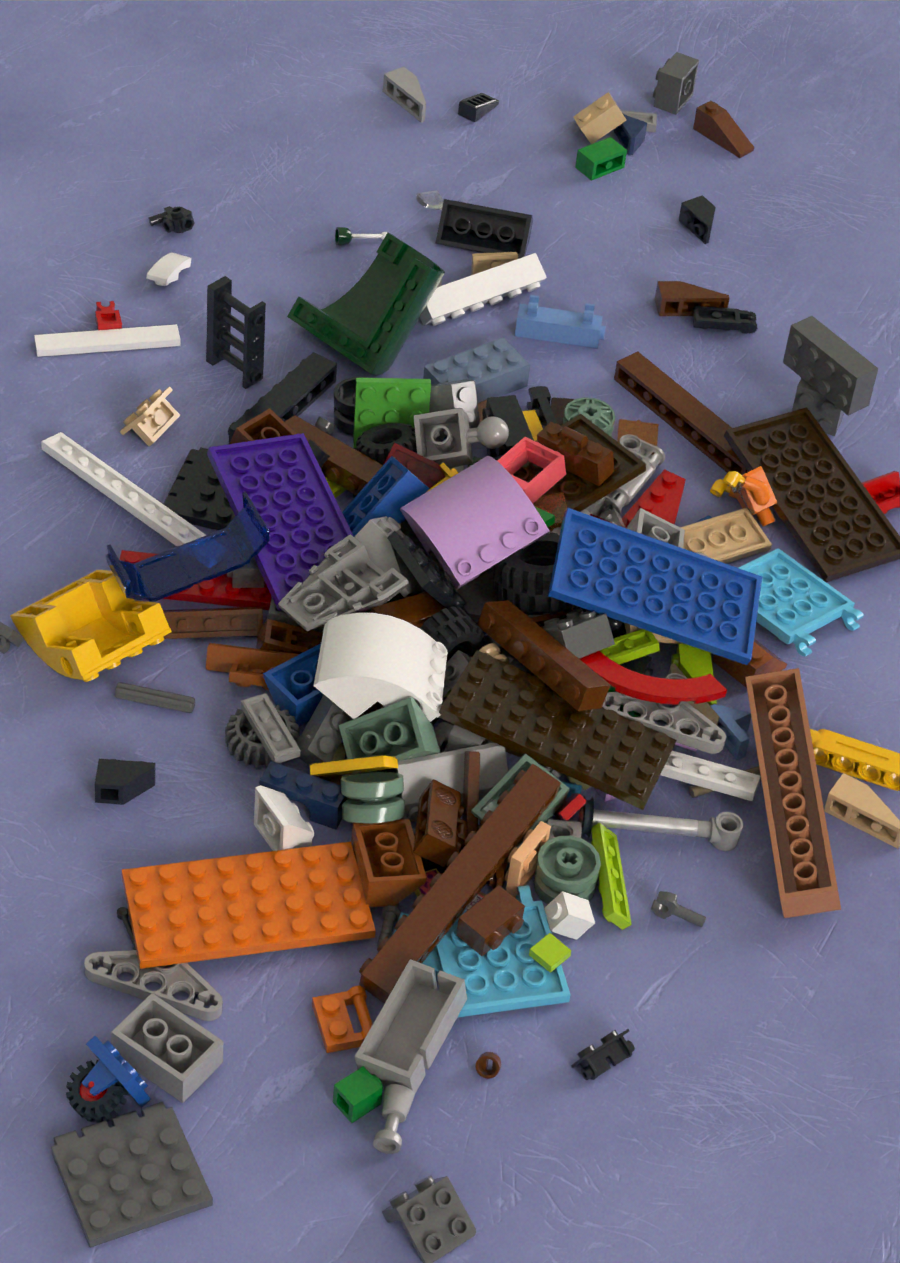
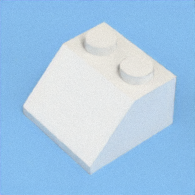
[254,785,314,851]

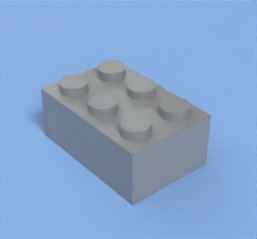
[111,993,223,1103]

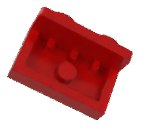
[862,471,900,514]

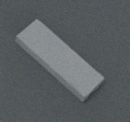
[241,693,300,763]

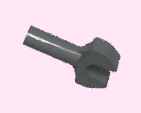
[651,891,706,927]

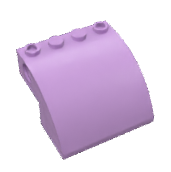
[400,456,550,589]

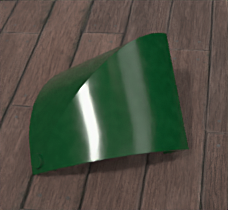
[287,232,445,375]

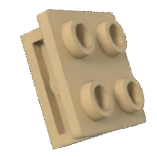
[120,386,180,446]

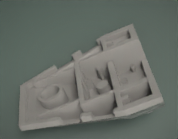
[278,534,409,631]

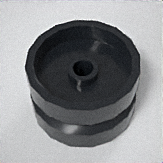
[334,377,367,435]

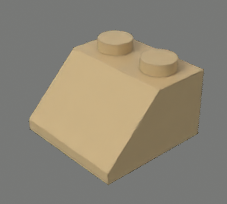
[573,92,626,144]

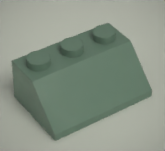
[339,697,440,774]

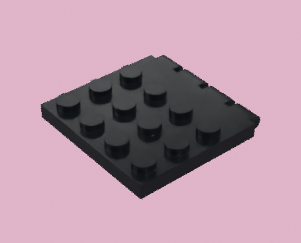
[163,447,244,537]

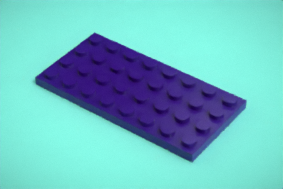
[207,433,354,611]

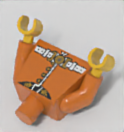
[710,466,777,527]

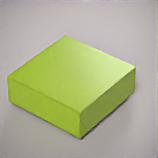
[529,933,572,973]

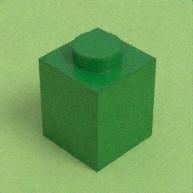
[333,1066,383,1123]

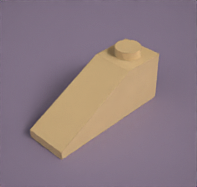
[824,773,900,849]

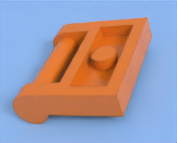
[312,986,373,1053]

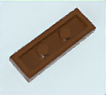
[462,751,480,836]

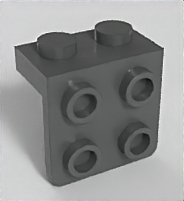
[382,1175,476,1263]

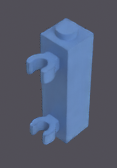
[515,295,606,349]

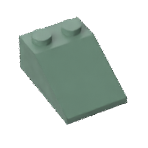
[471,754,569,847]

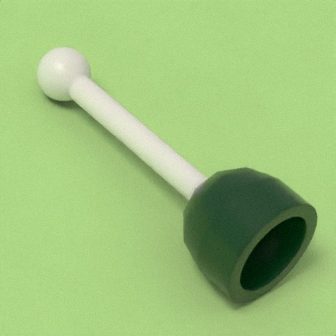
[335,227,387,245]

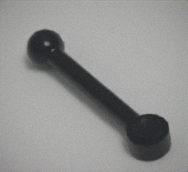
[117,907,136,950]

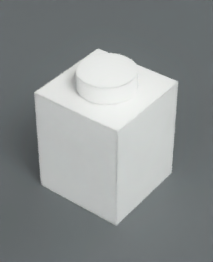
[544,891,595,940]

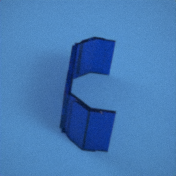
[106,492,270,602]

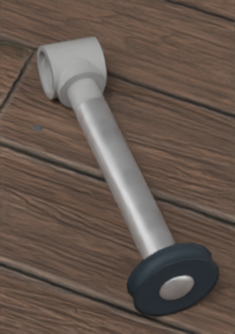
[579,796,743,851]

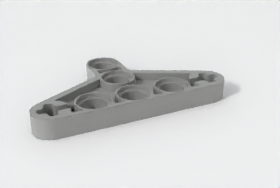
[602,673,726,754]
[84,950,223,1021]

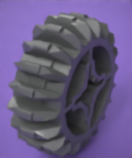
[225,705,300,769]

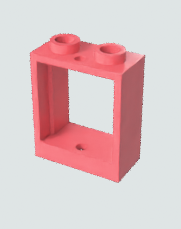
[497,437,566,504]

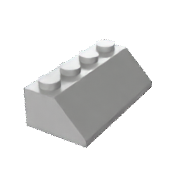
[394,743,508,822]

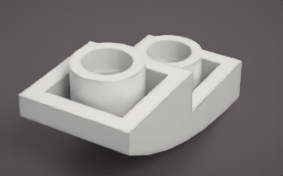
[146,252,191,286]

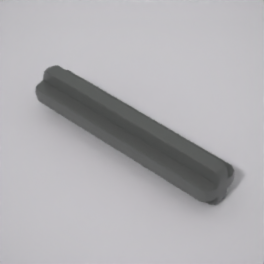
[115,682,195,713]

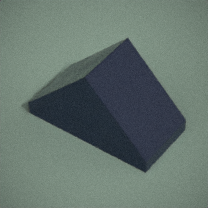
[614,114,647,156]

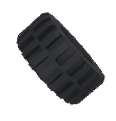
[493,532,578,615]

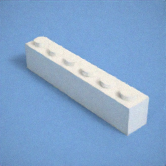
[420,253,547,326]

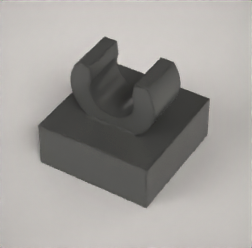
[0,622,24,654]

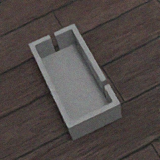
[355,959,467,1095]

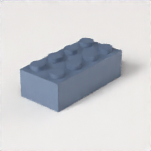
[423,337,530,405]

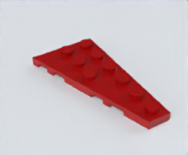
[622,469,686,528]

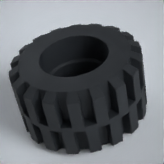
[356,423,417,465]
[420,606,484,663]

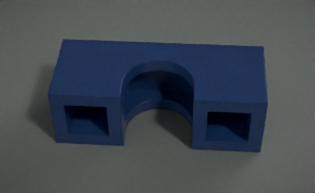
[259,761,348,830]

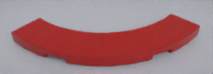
[579,651,727,705]

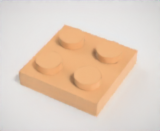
[505,821,551,898]

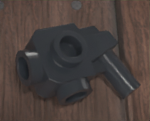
[148,206,195,233]

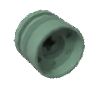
[563,397,615,437]

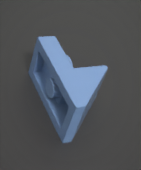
[711,704,751,760]

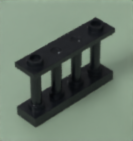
[206,276,266,389]

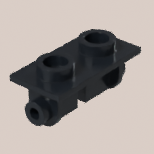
[571,1029,635,1080]

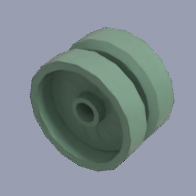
[341,771,405,823]
[533,836,601,904]

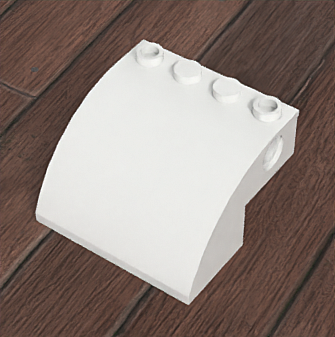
[314,613,448,722]

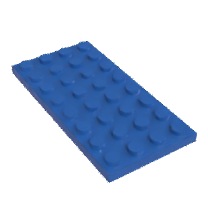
[548,508,762,665]

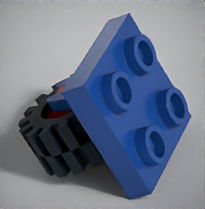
[66,1036,151,1123]

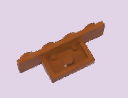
[206,643,299,690]

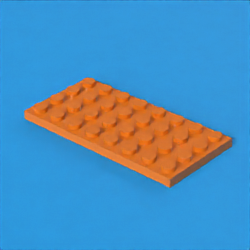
[122,841,376,969]

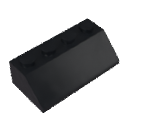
[436,199,533,259]

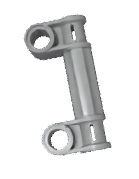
[603,434,665,514]

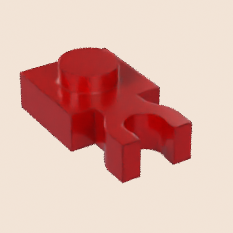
[95,301,122,330]

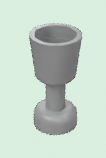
[373,1084,414,1154]

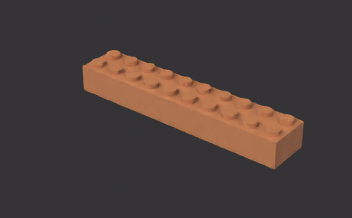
[745,668,841,918]

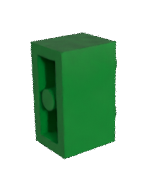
[575,137,627,181]

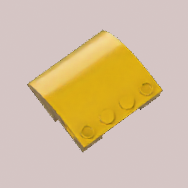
[10,570,172,682]

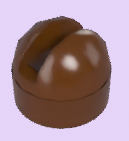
[475,1052,501,1079]

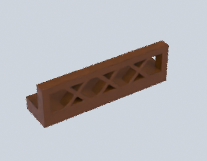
[163,607,263,639]

